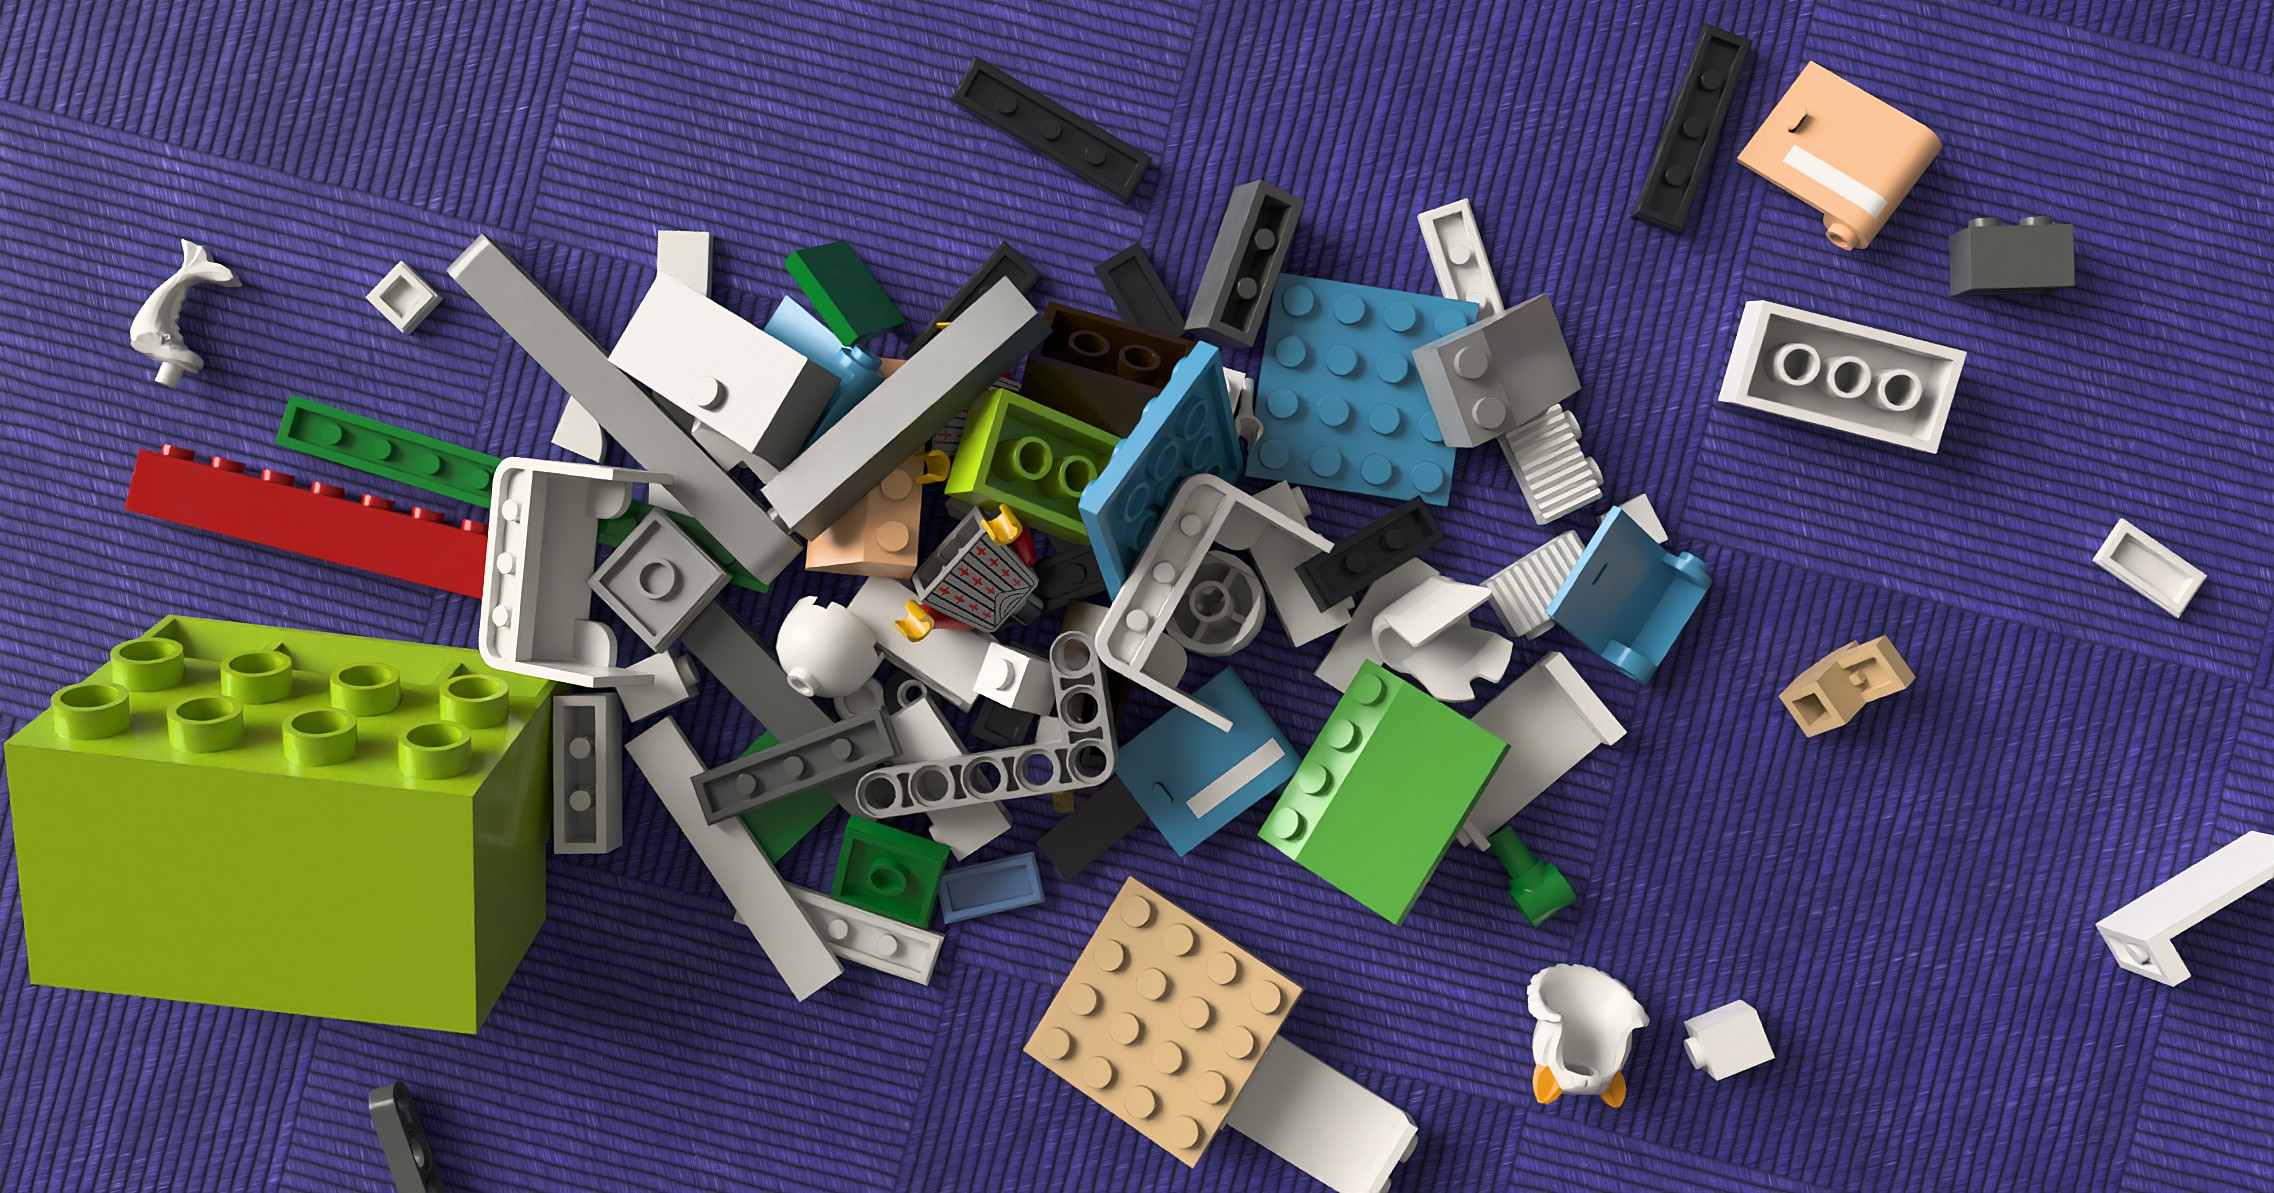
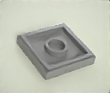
[586,506,733,654]

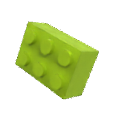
[944,388,1122,545]

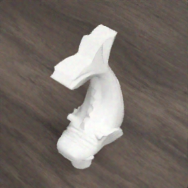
[130,239,242,389]

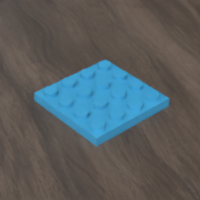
[1244,273,1479,507]
[1078,340,1245,604]

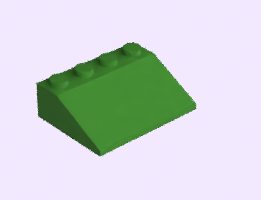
[1257,658,1512,927]

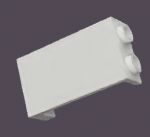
[1455,651,1627,852]
[2095,831,2274,987]
[1220,1034,1418,1193]

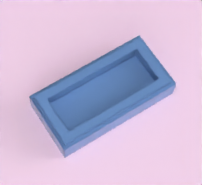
[938,849,1046,924]

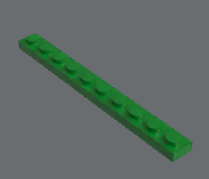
[275,394,776,595]

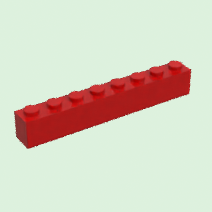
[124,443,489,599]

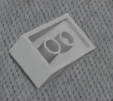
[1411,293,1581,448]

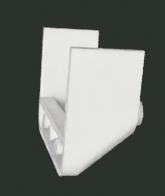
[479,457,674,688]
[1095,473,1334,733]

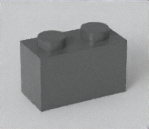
[1949,216,2075,296]

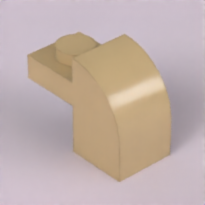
[1779,635,1916,738]

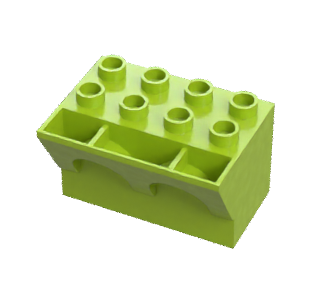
[4,614,572,1035]

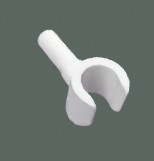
[1234,378,1264,452]

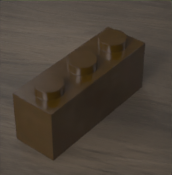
[1034,598,1132,767]

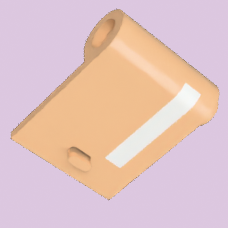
[1737,61,1942,251]

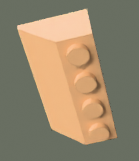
[805,357,925,580]

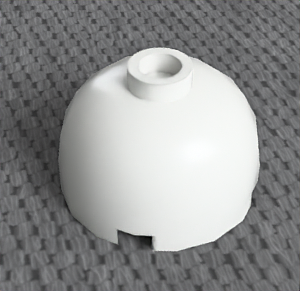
[1165,550,1266,657]
[776,596,885,698]

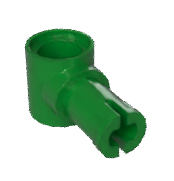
[1486,823,1577,929]

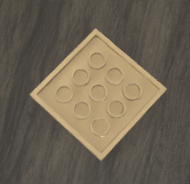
[1023,876,1305,1168]

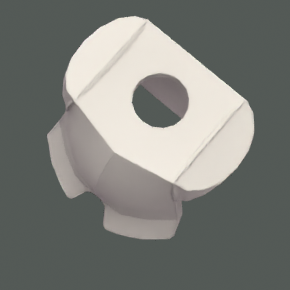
[1372,575,1513,703]

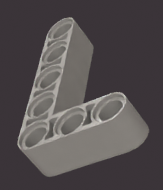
[856,631,1119,818]

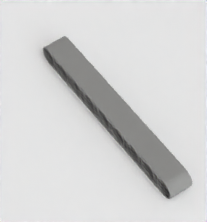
[446,233,805,586]

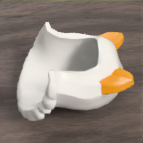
[1527,963,1650,1108]

